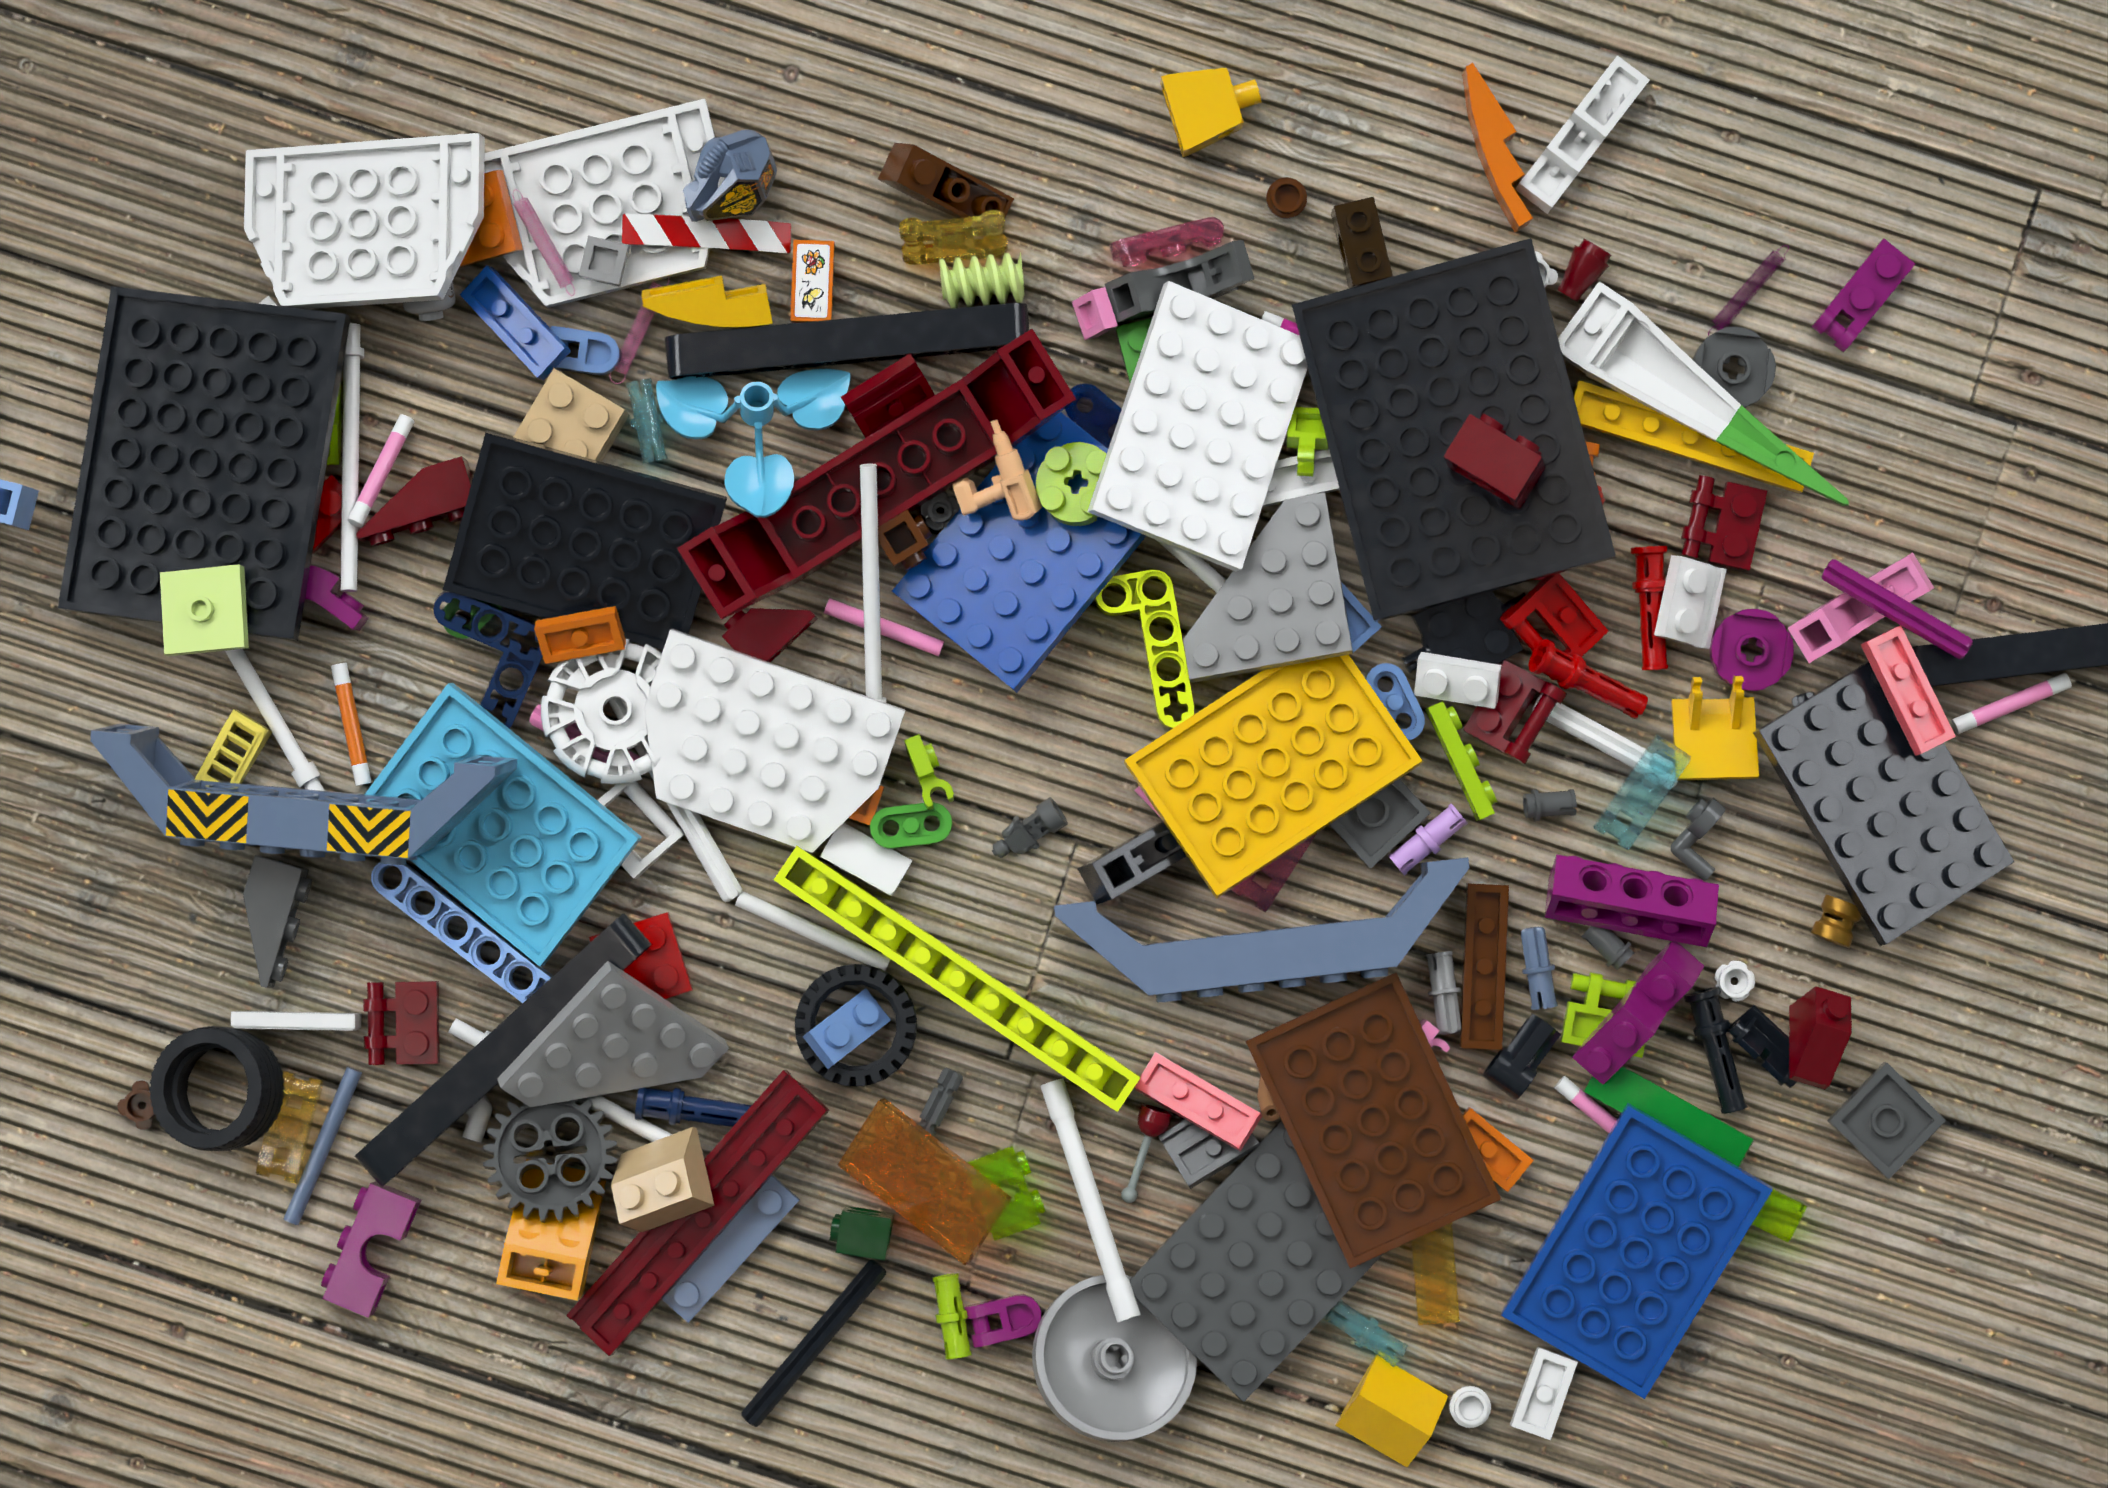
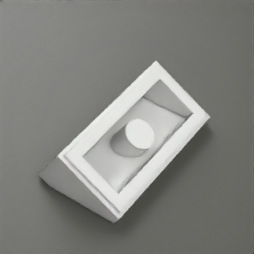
[820,823,913,896]

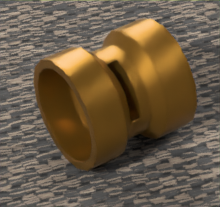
[1811,895,1862,948]

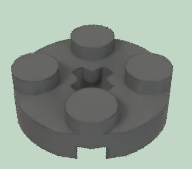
[1693,327,1776,408]

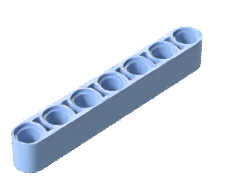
[371,862,553,1003]

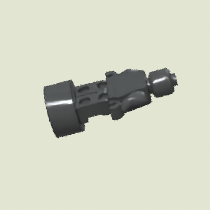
[992,797,1068,858]

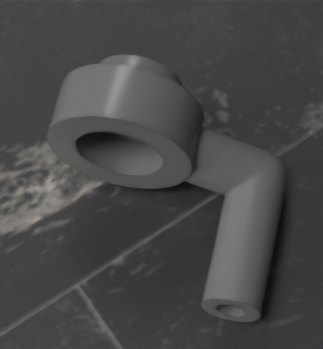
[1671,798,1726,881]

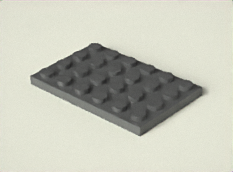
[1129,1120,1383,1402]

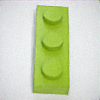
[1425,701,1497,821]

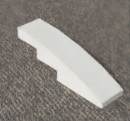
[1515,55,1650,214]

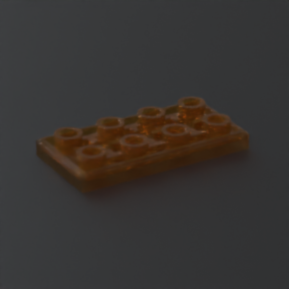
[838,1098,1012,1265]

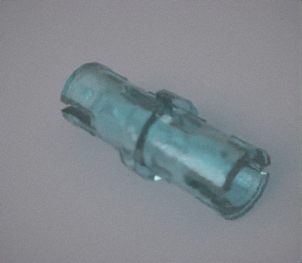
[626,378,668,464]
[1325,1299,1408,1367]

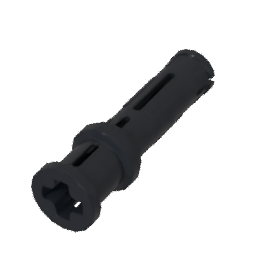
[1684,986,1748,1114]

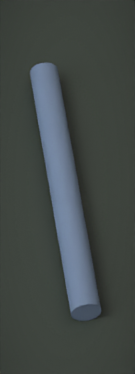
[283,1066,362,1225]

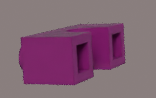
[321,1181,422,1318]

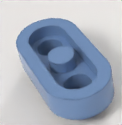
[1365,663,1425,741]

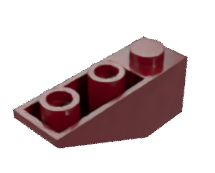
[356,456,473,546]

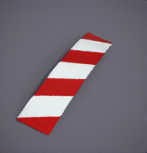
[622,214,791,253]

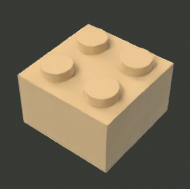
[513,368,629,462]

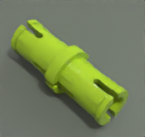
[932,1273,972,1359]

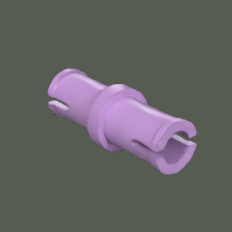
[1388,803,1468,876]

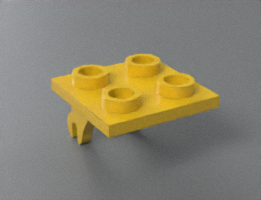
[1671,676,1759,781]

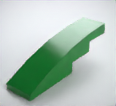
[1584,1066,1754,1167]

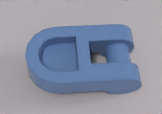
[550,326,621,375]

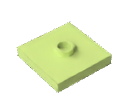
[160,564,249,656]

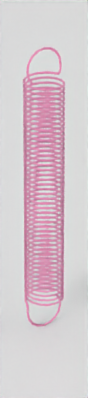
[512,189,575,296]
[609,278,669,384]

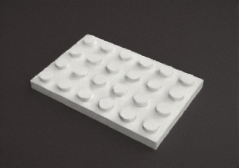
[1088,281,1308,572]

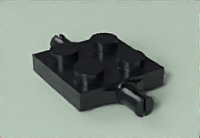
[1401,591,1526,673]

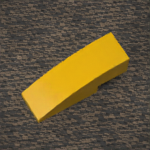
[642,276,773,327]

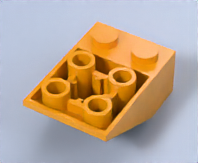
[496,1159,606,1301]

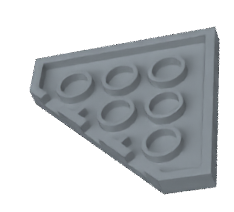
[1183,492,1353,683]
[497,961,729,1107]

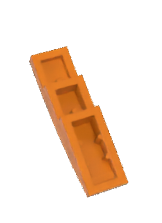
[1462,62,1533,233]

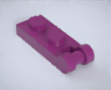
[1811,238,1915,352]

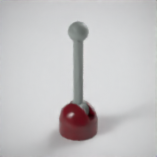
[1121,1104,1173,1203]

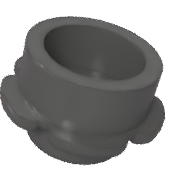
[920,491,960,531]

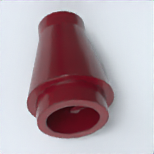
[1557,238,1612,302]

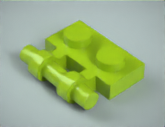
[1560,972,1645,1058]

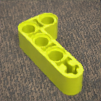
[1095,570,1194,729]

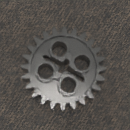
[483,1099,618,1223]

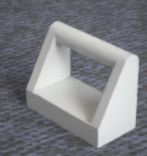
[597,781,685,879]

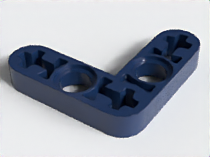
[433,591,543,729]

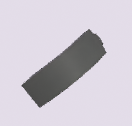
[1105,240,1254,323]

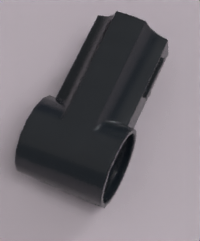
[1483,1013,1561,1100]

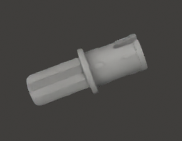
[1426,951,1462,1035]

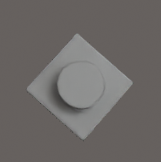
[579,235,630,287]

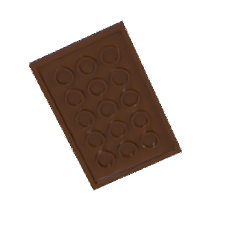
[1246,972,1502,1269]

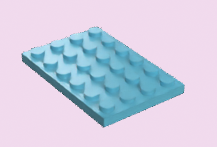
[365,683,642,967]

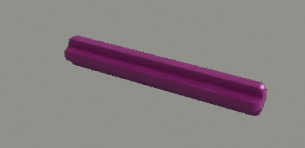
[1821,559,1973,659]

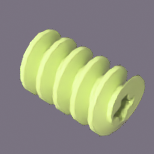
[939,252,1025,309]

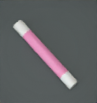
[347,414,414,527]
[1951,673,2072,734]
[1554,1076,1617,1133]

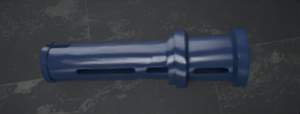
[635,1087,752,1127]

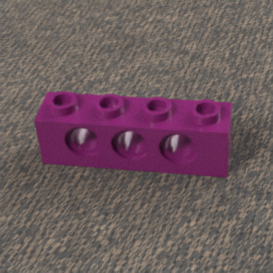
[1545,854,1719,948]

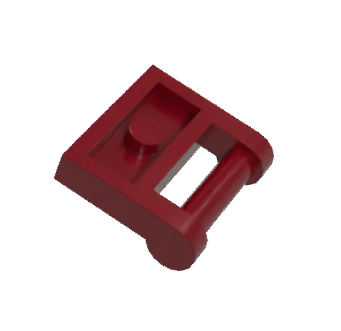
[1463,660,1567,765]

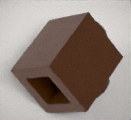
[878,510,932,571]

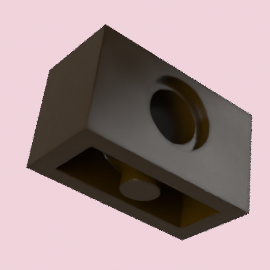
[1331,197,1393,289]

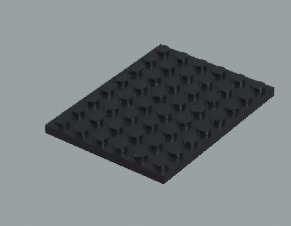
[1292,238,1616,622]
[58,286,351,641]

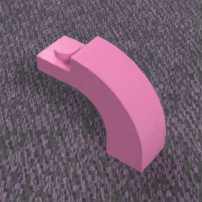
[1788,552,1934,663]

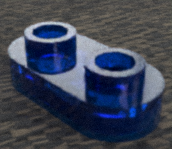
[1065,384,1122,449]

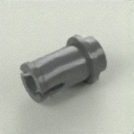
[1523,789,1577,822]
[1581,926,1634,970]

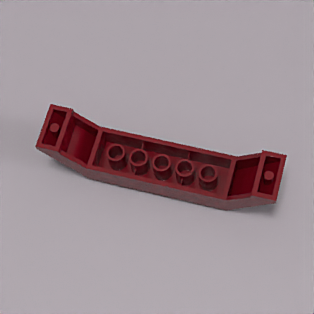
[677,329,1076,620]

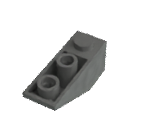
[243,855,312,988]

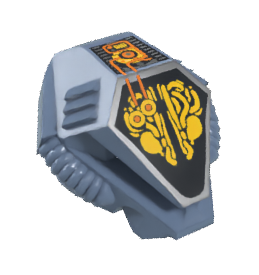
[683,130,777,222]

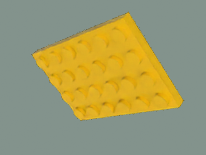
[1124,655,1422,899]

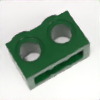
[829,1206,894,1260]

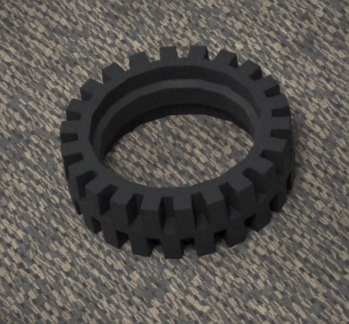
[795,964,917,1087]

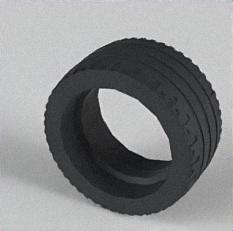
[149,1026,285,1151]

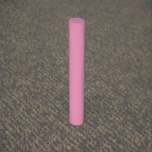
[824,598,944,657]

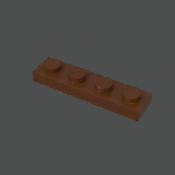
[1459,883,1509,1050]

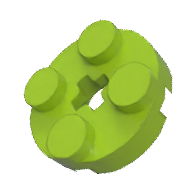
[1036,442,1107,526]

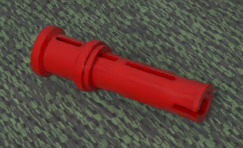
[1631,546,1668,670]
[1528,639,1648,719]

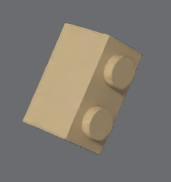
[611,1127,714,1232]

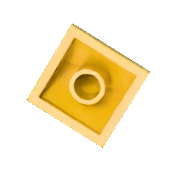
[1335,1354,1448,1467]

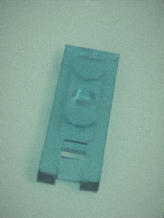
[1593,734,1691,850]

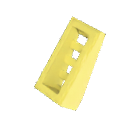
[195,709,272,783]

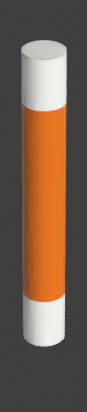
[331,663,372,786]

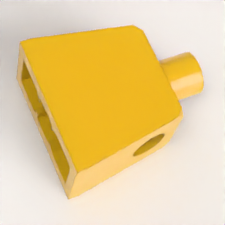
[1160,68,1262,157]

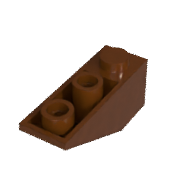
[878,142,1014,235]

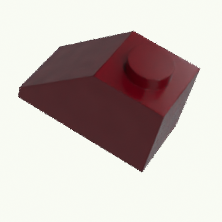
[722,608,818,663]
[1789,986,1852,1090]

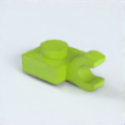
[1287,407,1328,477]
[904,734,954,810]

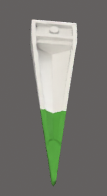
[1558,281,1849,506]

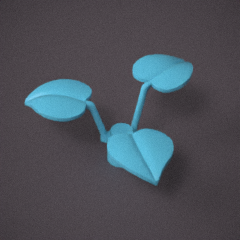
[656,369,851,518]

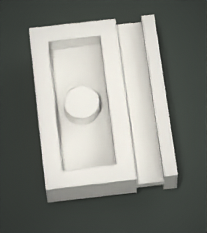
[1654,555,1727,649]

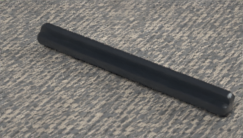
[741,1260,886,1427]

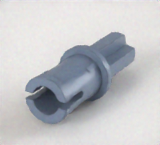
[1521,926,1558,1010]

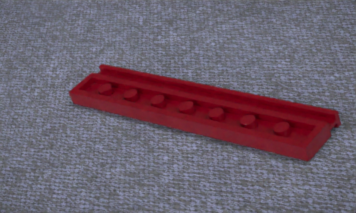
[566,1070,830,1356]

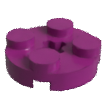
[1709,609,1794,691]

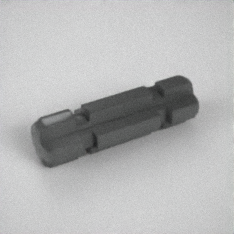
[911,1068,963,1146]

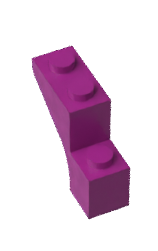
[1572,941,1704,1085]

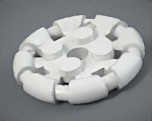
[541,639,662,784]

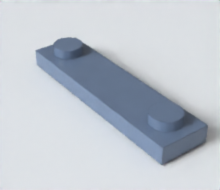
[662,1175,800,1323]

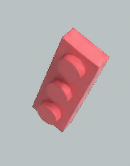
[1860,625,1956,756]
[1134,1052,1262,1152]

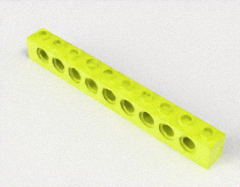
[774,846,1141,1112]

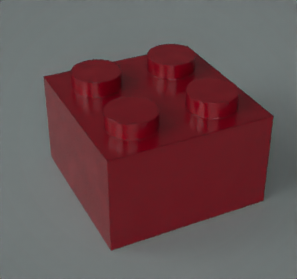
[1443,413,1546,510]

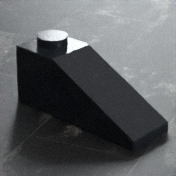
[1077,821,1187,904]

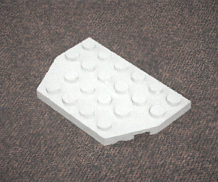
[484,99,725,308]
[244,133,485,309]
[644,629,906,853]

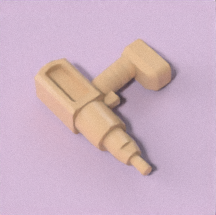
[952,419,1042,521]

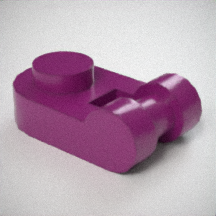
[964,1294,1041,1348]

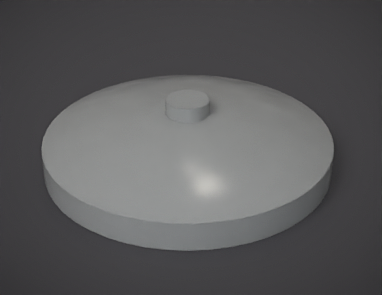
[1032,1275,1197,1442]

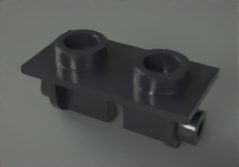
[1729,1005,1797,1088]

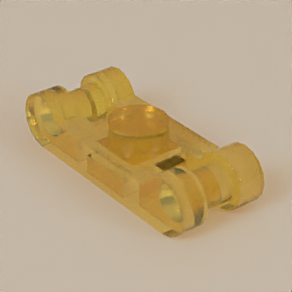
[899,210,1008,265]
[256,1071,323,1184]

